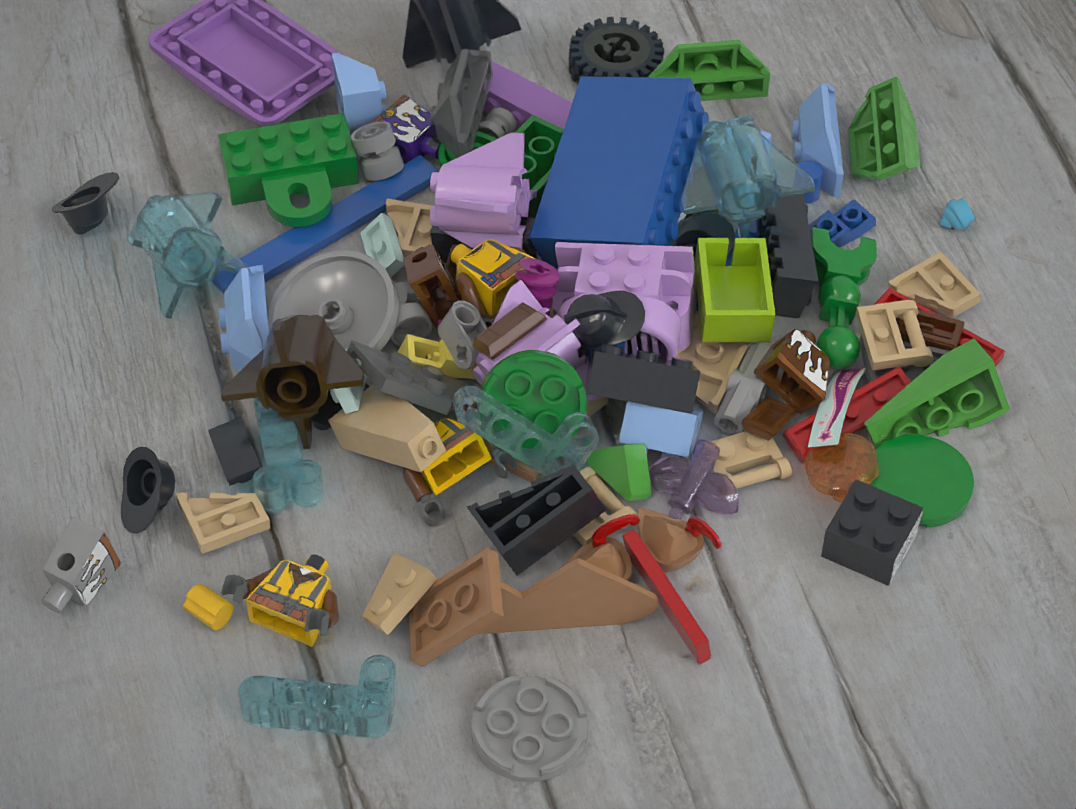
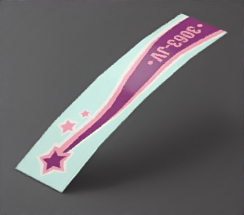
[808,368,866,448]

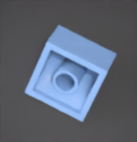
[332,53,386,136]
[619,401,705,461]

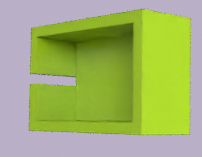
[694,238,775,342]

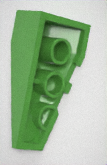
[864,339,1010,449]

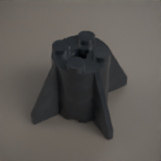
[402,0,522,68]

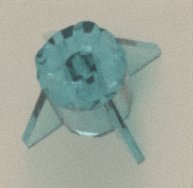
[681,115,815,238]
[127,192,249,319]

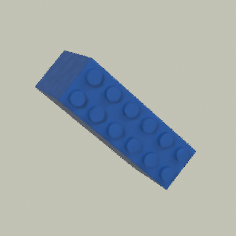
[529,77,709,270]

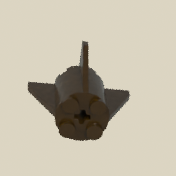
[221,315,365,449]

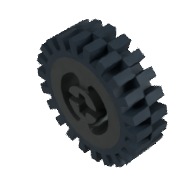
[568,17,664,86]

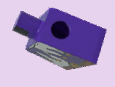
[372,94,442,164]

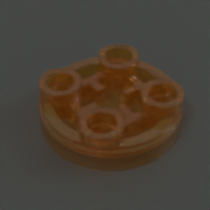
[805,433,879,502]

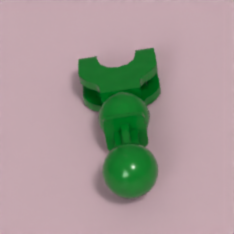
[810,227,877,369]

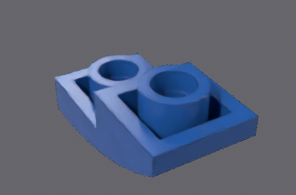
[809,199,876,247]

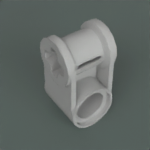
[438,301,487,369]

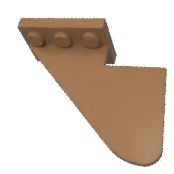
[409,547,659,667]

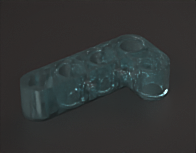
[453,386,599,476]
[238,655,397,738]

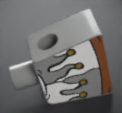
[41,516,122,613]

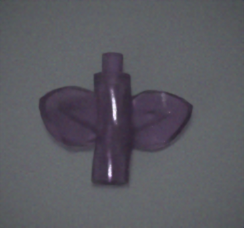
[649,439,740,520]

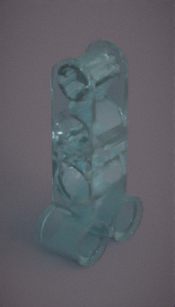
[253,398,324,514]

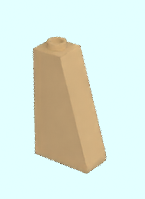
[328,384,446,472]

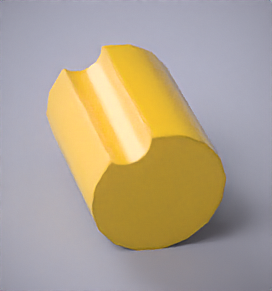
[182,583,234,631]

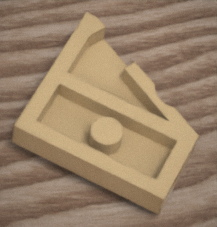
[176,492,271,554]
[362,553,438,635]

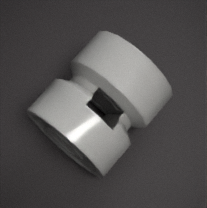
[351,121,404,181]
[390,282,432,346]

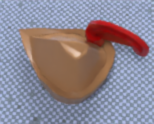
[638,507,722,573]
[558,514,640,581]

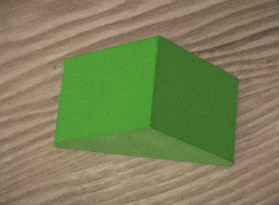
[580,443,652,501]

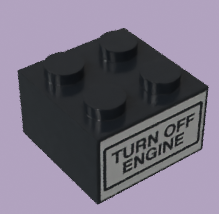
[821,479,923,586]

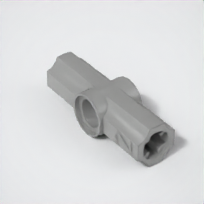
[714,342,771,436]

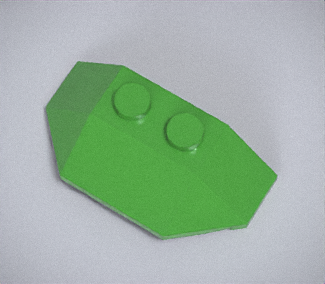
[649,40,770,102]
[848,76,920,180]

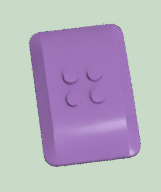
[148,0,345,126]

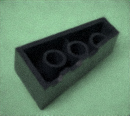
[756,186,818,318]

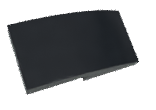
[208,417,263,486]

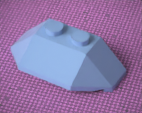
[791,84,844,197]
[219,265,269,372]

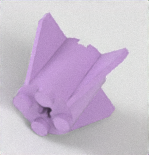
[430,132,537,249]
[472,280,599,402]

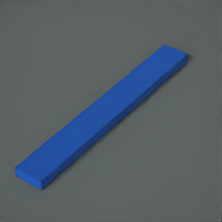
[211,155,439,294]

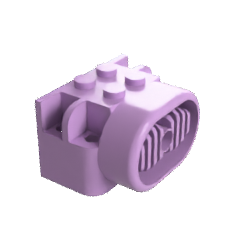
[552,242,697,366]

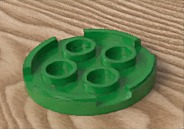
[478,350,587,456]
[865,435,974,528]

